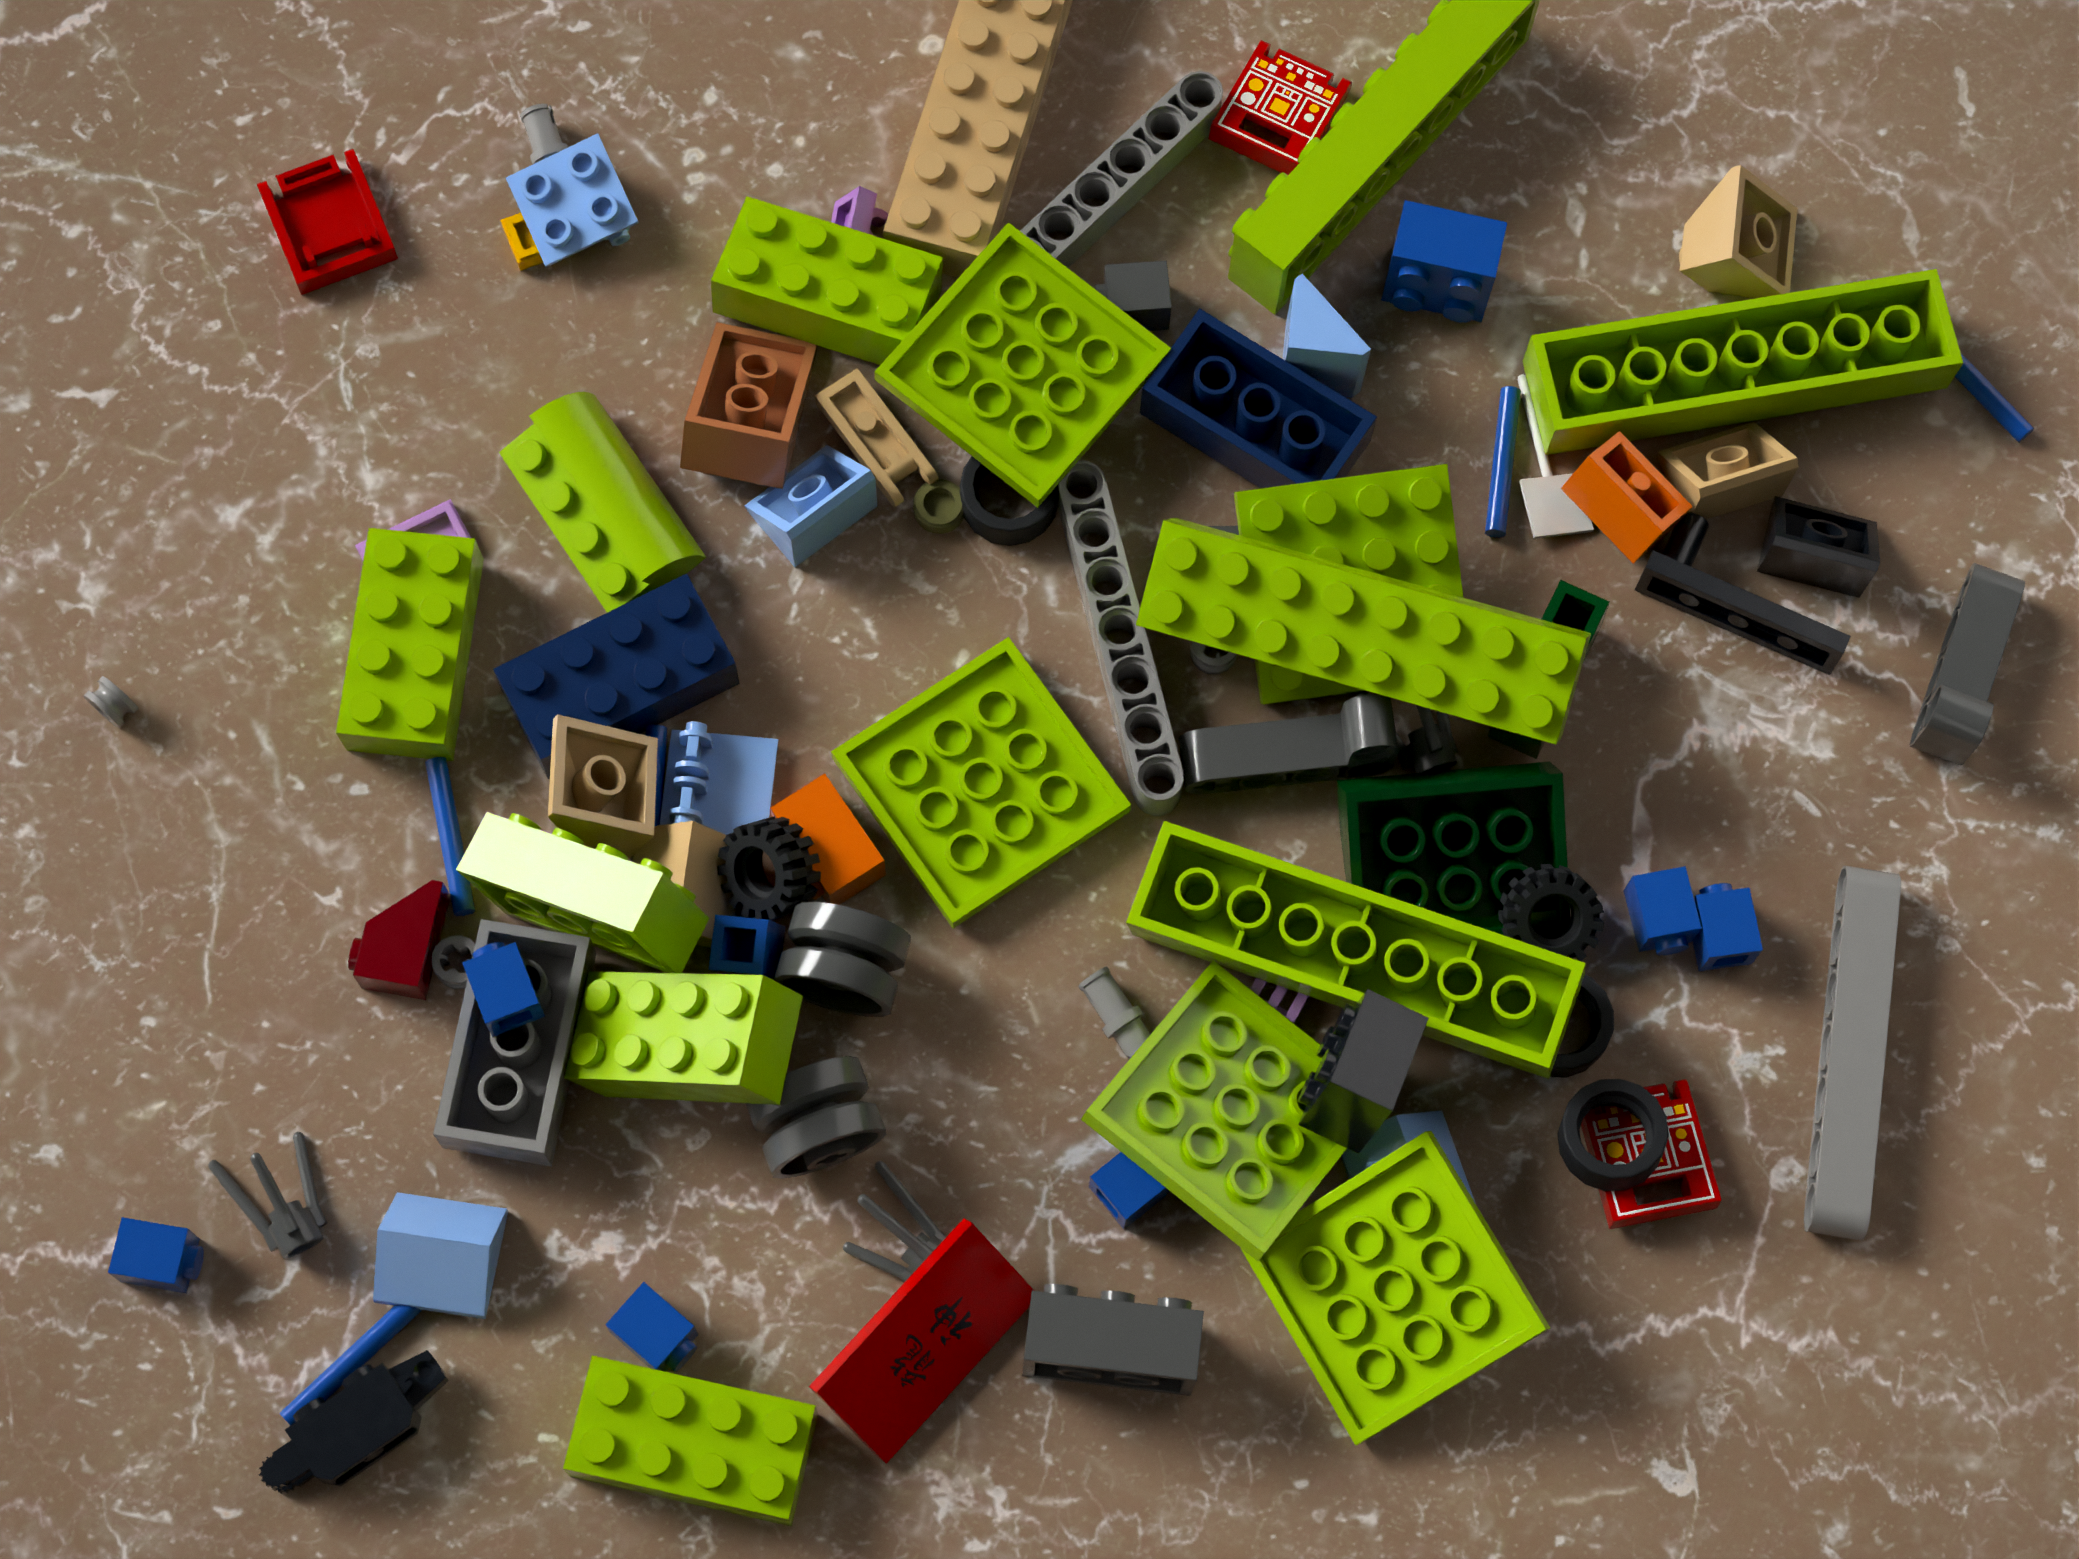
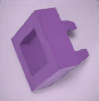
[831,186,888,238]

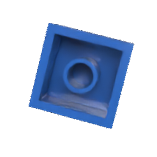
[1381,200,1507,323]

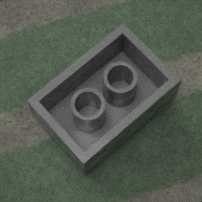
[1022,1284,1204,1396]

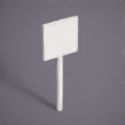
[1517,374,1594,539]

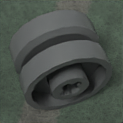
[774,902,911,1017]
[745,1056,887,1179]

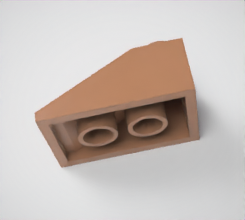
[680,322,818,489]

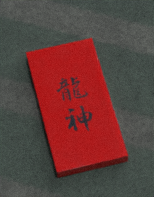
[809,1218,1035,1464]

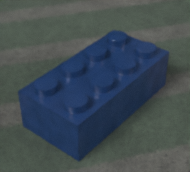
[1140,308,1377,488]
[493,574,740,779]

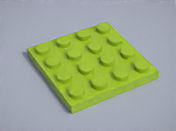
[874,222,1171,508]
[1234,464,1464,705]
[831,637,1131,929]
[1081,960,1347,1261]
[1240,1131,1550,1446]

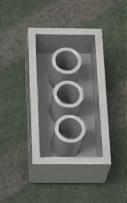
[433,919,597,1167]

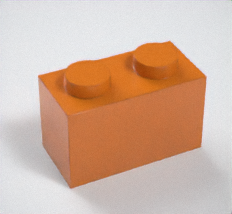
[1561,431,1693,564]
[770,773,886,905]

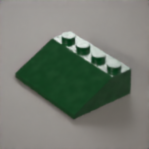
[1337,761,1570,935]

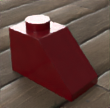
[348,880,451,1000]

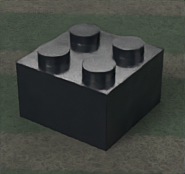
[1298,989,1429,1154]

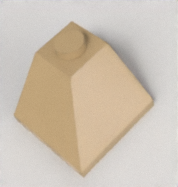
[1679,165,1798,298]
[548,714,658,860]

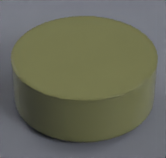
[913,479,964,534]

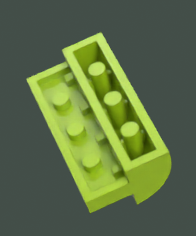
[499,392,707,612]

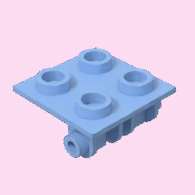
[506,133,639,267]
[660,721,779,835]

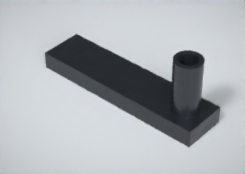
[1635,512,1851,675]

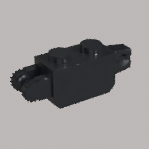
[259,1350,449,1494]

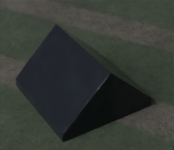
[1757,496,1880,598]

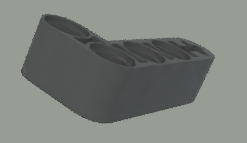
[1910,563,2025,765]
[1178,694,1399,794]

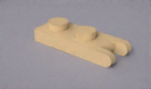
[815,368,939,507]

